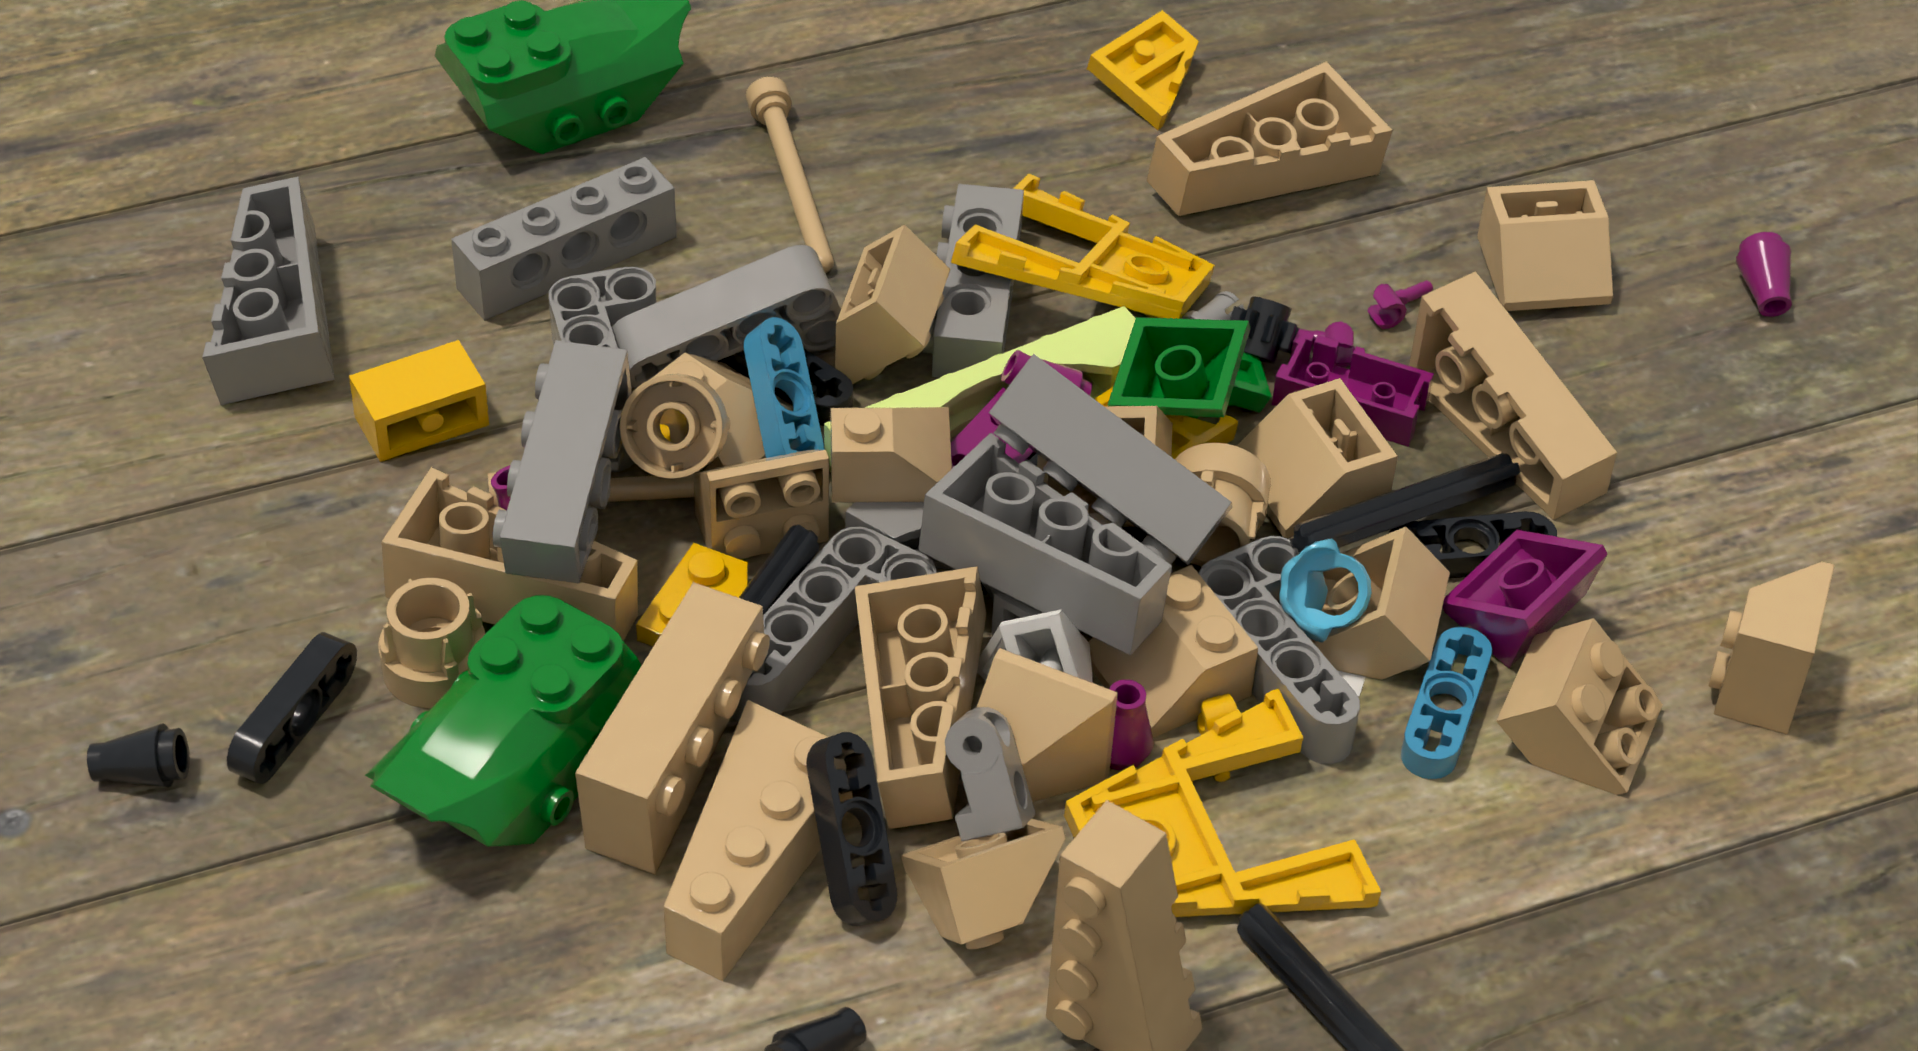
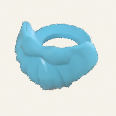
[1279,538,1372,643]

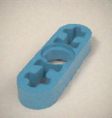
[744,317,825,458]
[1401,627,1492,779]

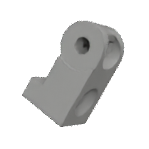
[945,707,1036,841]

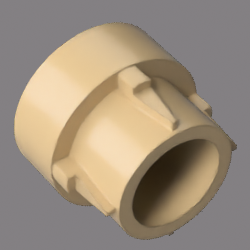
[620,373,731,478]
[1175,443,1271,567]
[378,578,485,708]

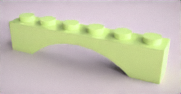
[824,306,1135,503]

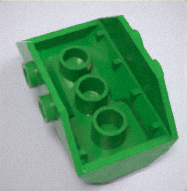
[434,0,692,154]
[365,595,641,847]

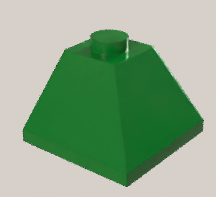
[1108,317,1251,418]

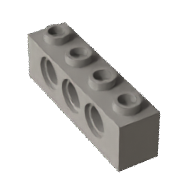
[451,157,677,321]
[923,184,1024,378]

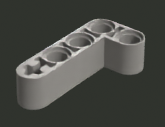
[612,245,841,388]
[549,267,657,472]
[731,527,936,722]
[1199,536,1360,764]

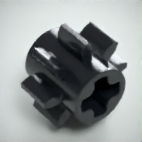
[1230,296,1300,364]

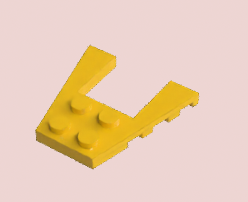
[951,174,1215,319]
[1064,688,1381,917]

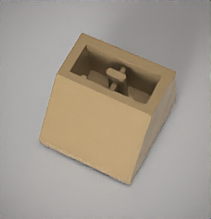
[1477,180,1613,311]
[835,225,950,384]
[1237,378,1398,538]
[694,450,829,559]
[1496,618,1663,795]

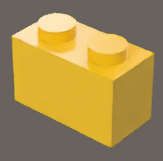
[349,340,490,462]

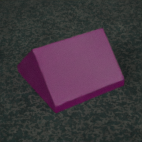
[1442,530,1608,668]

